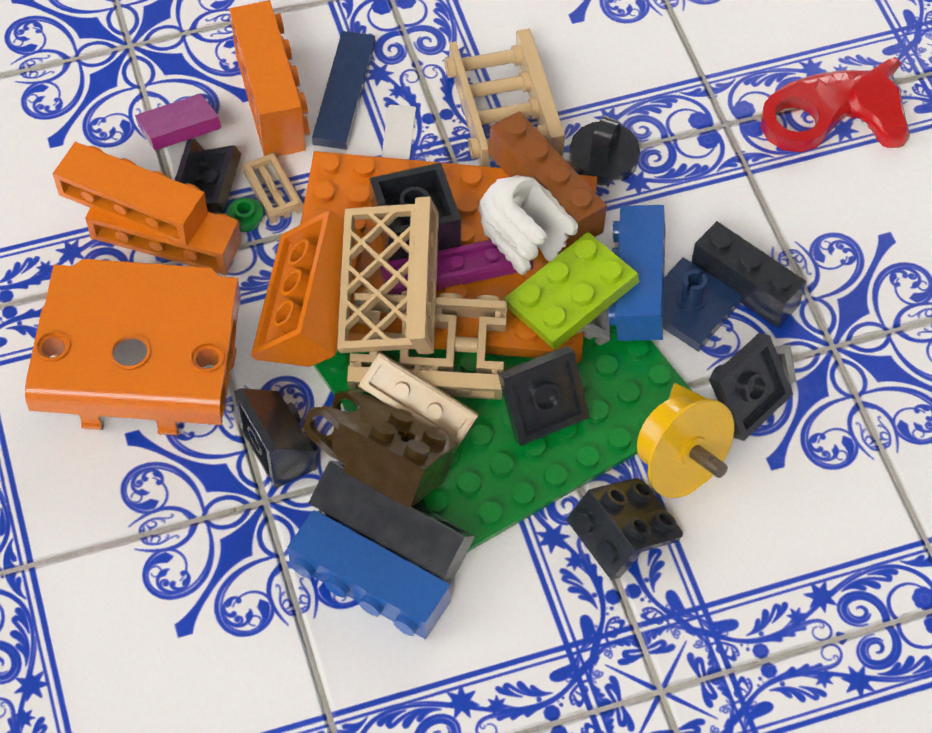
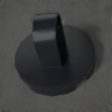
[569,115,640,186]

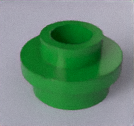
[227,197,263,232]

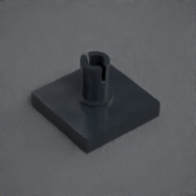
[709,333,793,441]
[498,345,590,446]

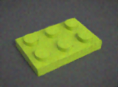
[504,232,639,350]

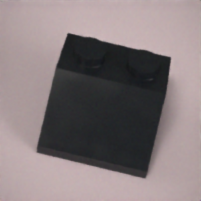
[234,388,319,489]

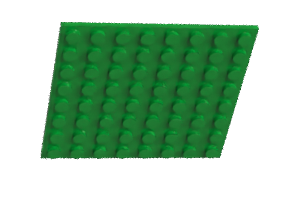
[313,302,692,553]

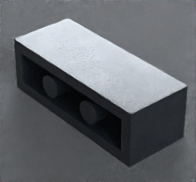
[691,221,807,328]

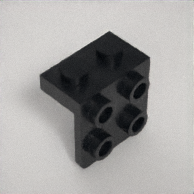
[566,478,683,580]

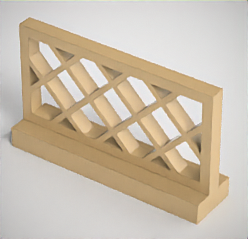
[337,197,439,354]

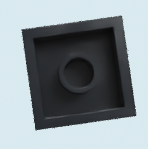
[369,163,461,261]

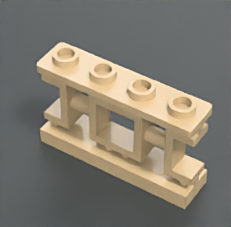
[347,289,507,400]

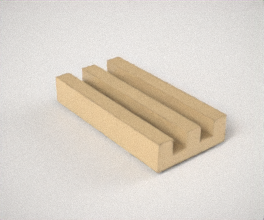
[242,152,303,224]

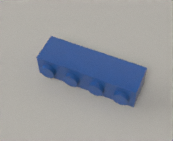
[609,205,666,341]
[287,510,451,640]

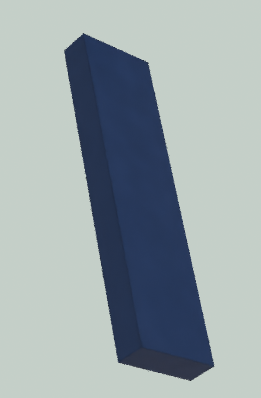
[312,31,376,150]

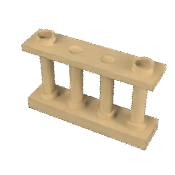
[444,28,565,167]

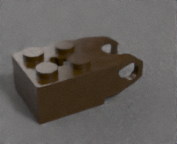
[303,390,459,509]

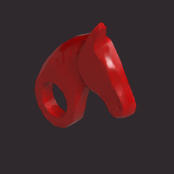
[760,57,910,153]

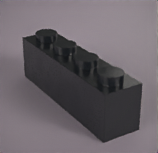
[308,461,475,580]

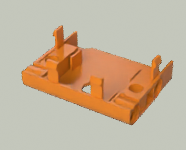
[25,259,241,436]

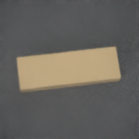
[358,352,478,446]

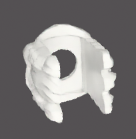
[478,174,578,275]

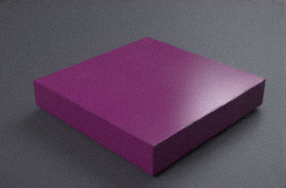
[135,94,222,150]

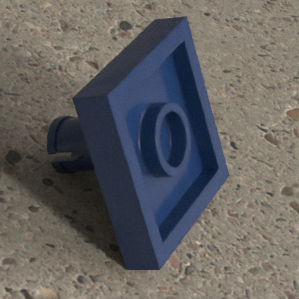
[663,257,743,352]

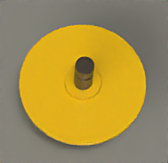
[637,397,734,498]

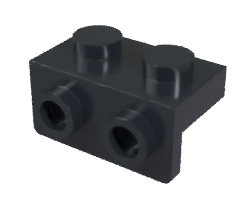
[175,138,242,213]

